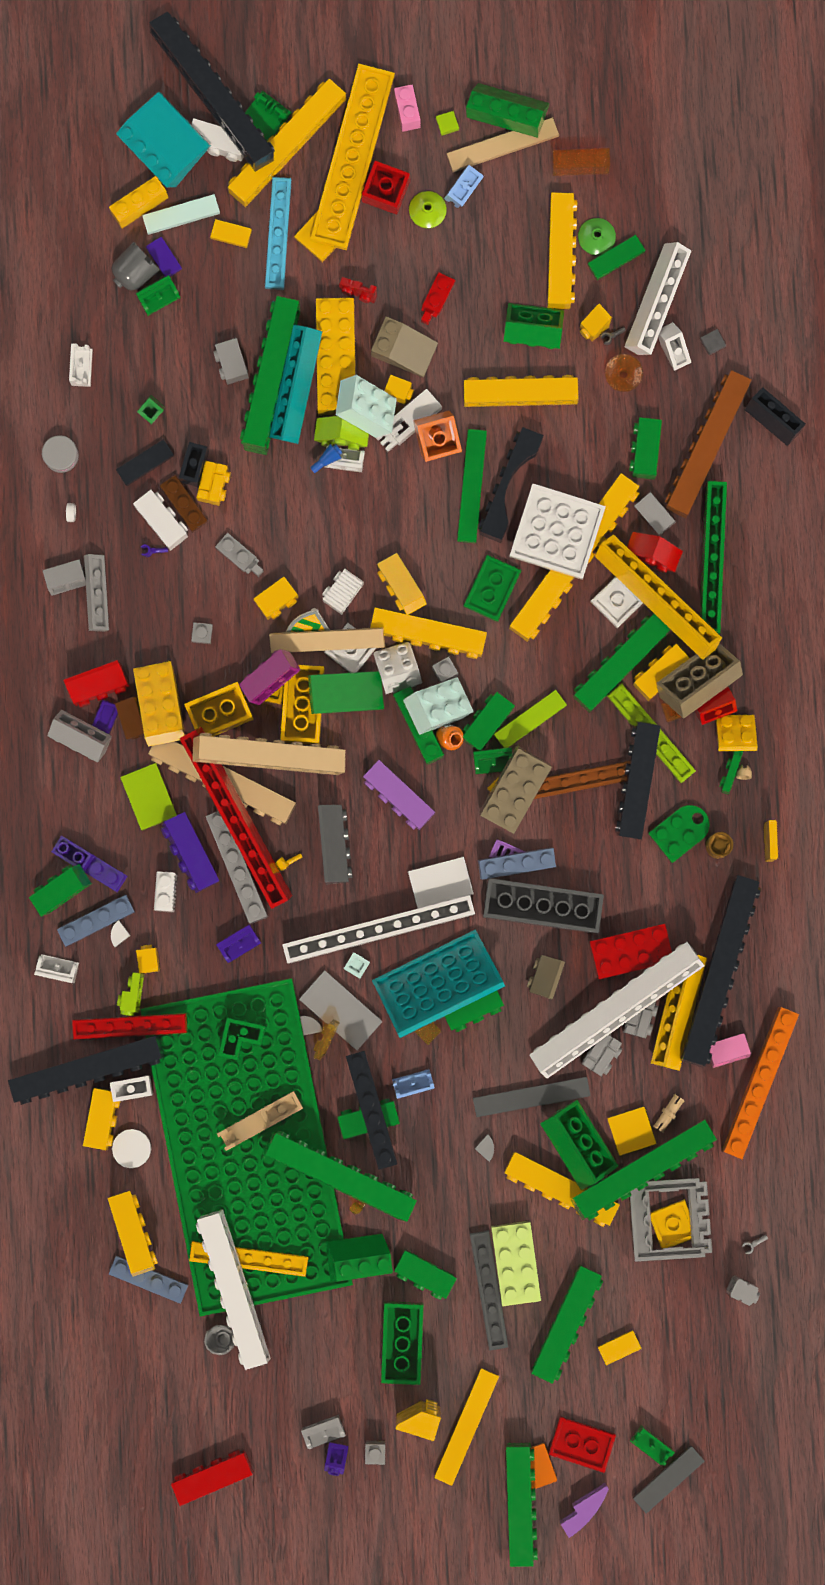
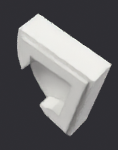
[111,920,131,947]

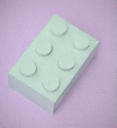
[335,375,397,438]
[403,677,474,735]

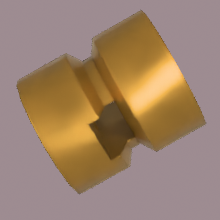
[705,832,733,859]

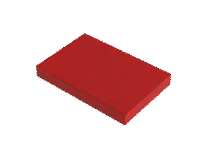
[548,1416,616,1473]

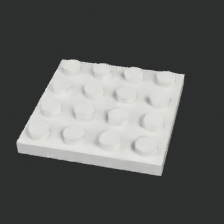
[509,484,606,580]

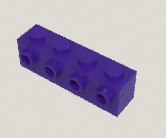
[161,812,219,893]

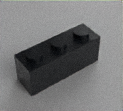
[745,387,806,446]

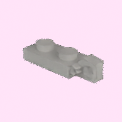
[215,533,264,577]

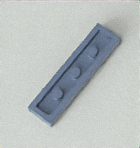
[478,847,556,880]
[57,895,135,947]
[109,1256,188,1304]

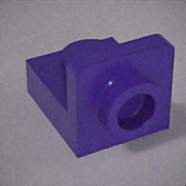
[324,1442,349,1476]

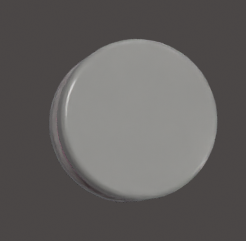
[42,435,79,473]

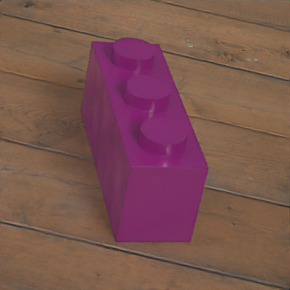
[239,649,301,705]

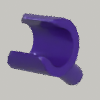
[141,544,168,557]

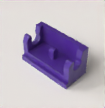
[216,925,261,963]

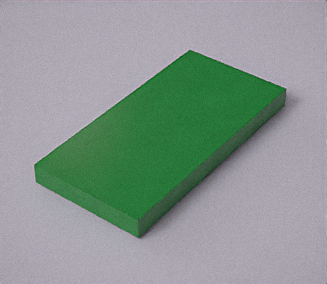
[308,671,384,714]

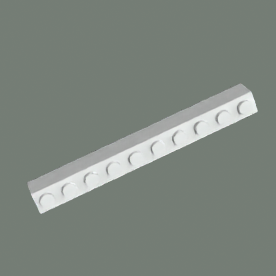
[282,895,475,964]
[530,942,705,1078]

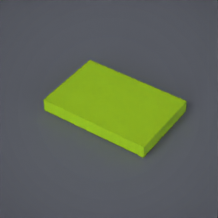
[120,763,177,831]

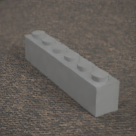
[206,811,268,924]

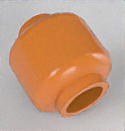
[436,724,464,751]

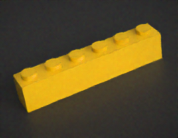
[547,193,577,309]
[464,375,578,407]
[370,608,487,659]
[651,955,707,1071]
[504,1151,620,1227]

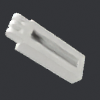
[376,389,442,451]

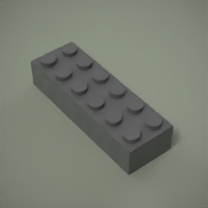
[483,878,604,934]

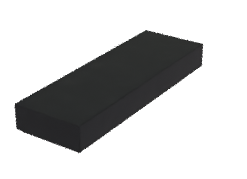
[116,439,174,486]

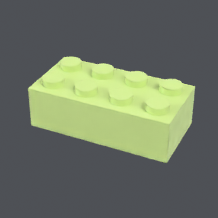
[491,1221,541,1306]

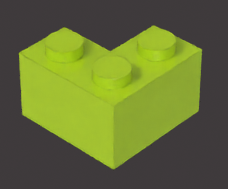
[314,416,369,450]

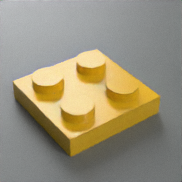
[716,715,758,751]

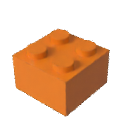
[413,411,462,462]

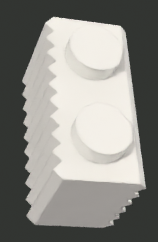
[322,569,364,615]
[154,872,177,912]

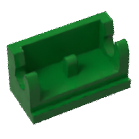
[136,275,181,316]
[473,747,512,775]
[630,1425,675,1466]

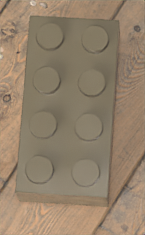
[656,643,743,719]
[479,746,552,834]

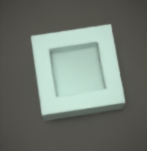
[344,952,370,978]

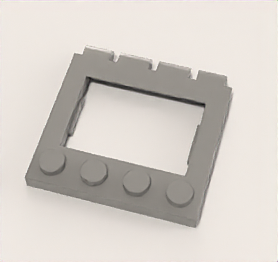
[630,1178,712,1262]

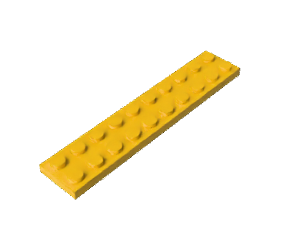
[310,64,395,250]

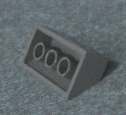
[318,805,352,885]

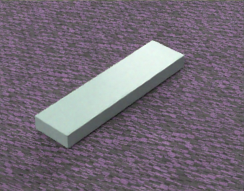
[142,194,220,235]

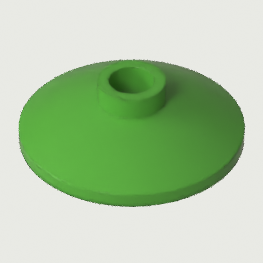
[578,218,616,255]

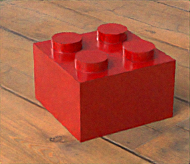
[362,161,410,215]

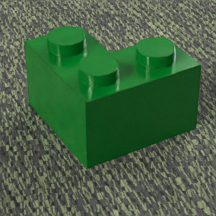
[218,1018,266,1060]

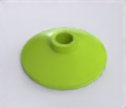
[409,191,447,228]

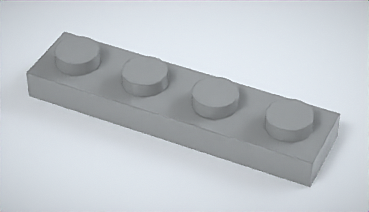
[84,554,109,632]

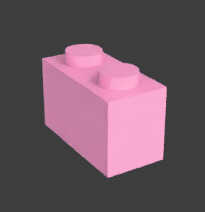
[394,85,420,132]

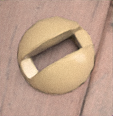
[736,765,752,780]

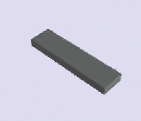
[633,1446,705,1514]

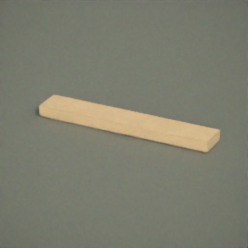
[447,118,559,172]
[269,627,385,653]

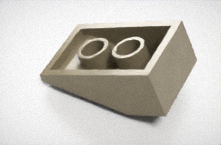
[371,317,438,378]

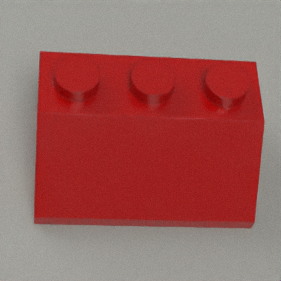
[63,660,129,707]

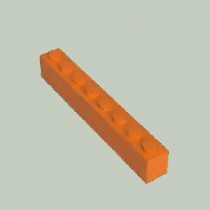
[722,1007,799,1159]

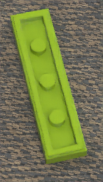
[494,690,567,748]

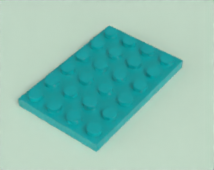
[372,929,505,1038]

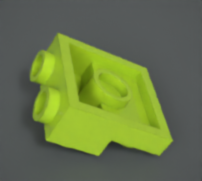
[117,973,144,1016]

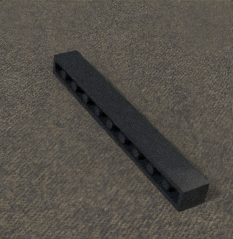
[149,12,275,172]
[680,875,761,1068]

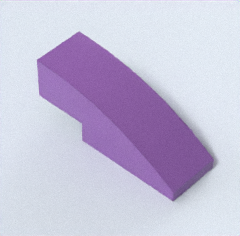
[560,1483,609,1538]

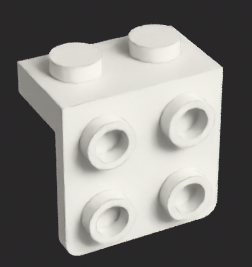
[374,642,422,694]

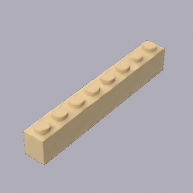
[192,733,345,775]
[148,741,296,825]

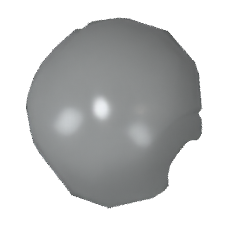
[204,1325,235,1355]

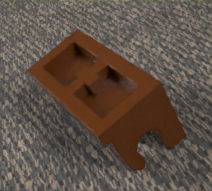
[115,697,144,740]

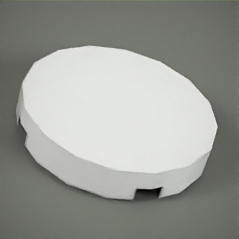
[112,1129,151,1168]

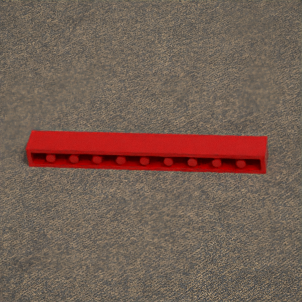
[179,727,292,909]

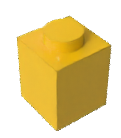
[384,375,414,404]
[136,945,160,974]

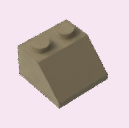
[527,955,565,999]

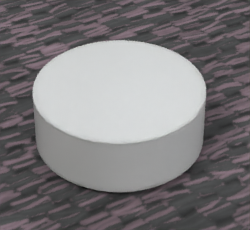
[66,503,76,522]

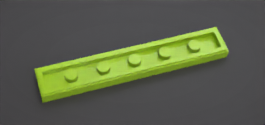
[607,684,696,783]

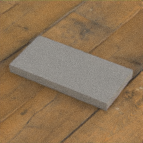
[299,970,383,1050]

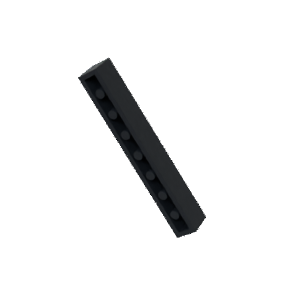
[8,1035,165,1105]

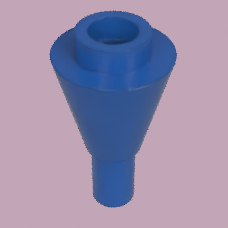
[310,443,343,473]

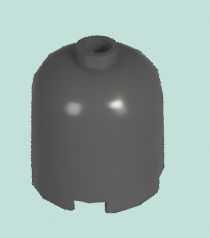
[111,242,159,291]

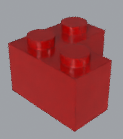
[627,532,683,573]

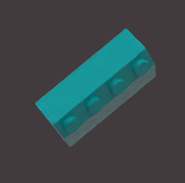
[116,92,211,188]

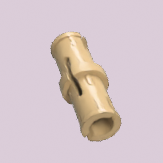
[653,1094,684,1133]

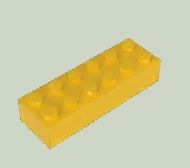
[316,298,356,416]

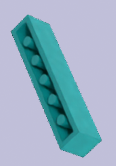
[269,325,323,444]

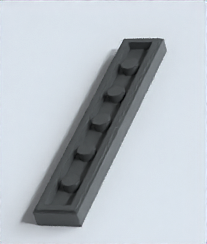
[473,1077,591,1117]
[470,1230,508,1351]

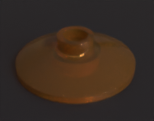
[605,354,643,392]

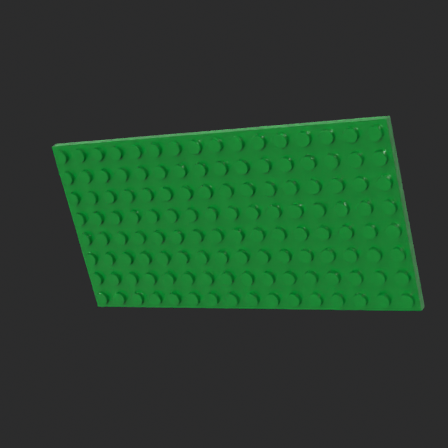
[140,978,353,1317]

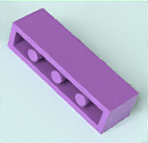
[363,760,435,830]

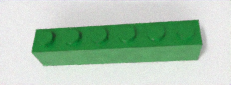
[573,614,671,713]
[531,1264,603,1384]
[506,1443,538,1567]

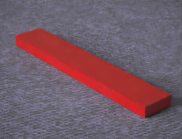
[72,1013,187,1039]

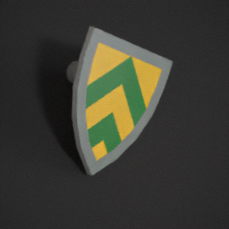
[286,608,330,632]

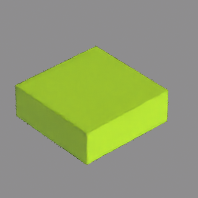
[436,111,459,136]

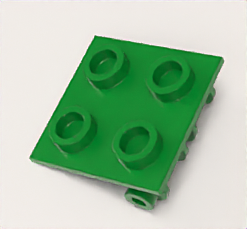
[245,90,292,141]

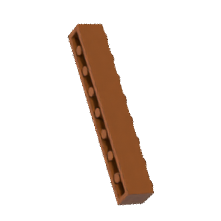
[665,370,751,518]

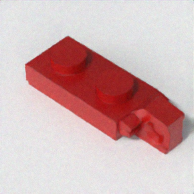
[421,272,456,325]

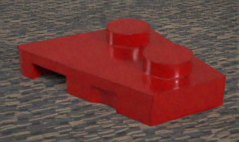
[339,277,377,303]

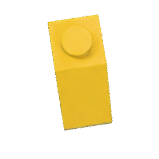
[580,303,612,342]

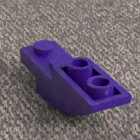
[51,836,127,893]

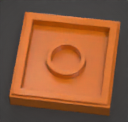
[531,1442,557,1489]

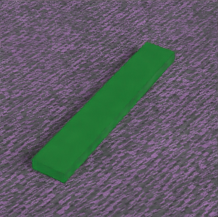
[457,429,487,543]

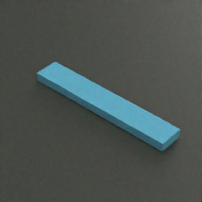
[265,177,292,290]

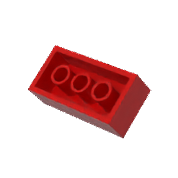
[588,924,672,980]

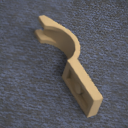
[217,1091,303,1151]

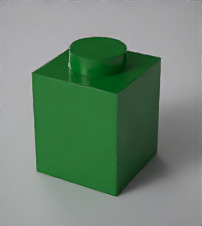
[137,395,165,424]

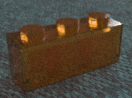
[552,148,610,176]

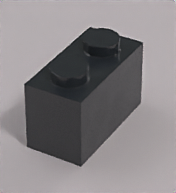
[179,442,209,487]

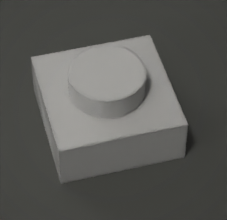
[191,623,213,644]

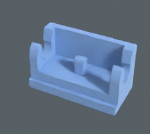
[444,165,484,208]
[392,1069,434,1099]

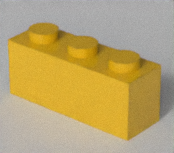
[109,176,168,229]
[377,553,426,615]
[633,644,690,701]
[83,1088,121,1150]

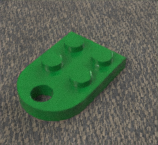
[648,805,710,863]

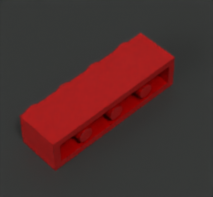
[171,1449,254,1506]

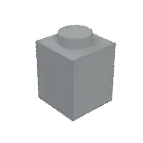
[432,657,458,683]
[365,1441,385,1465]

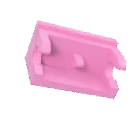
[710,1033,751,1068]

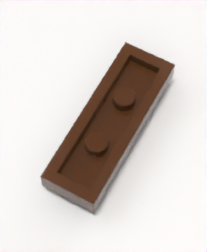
[160,475,208,533]

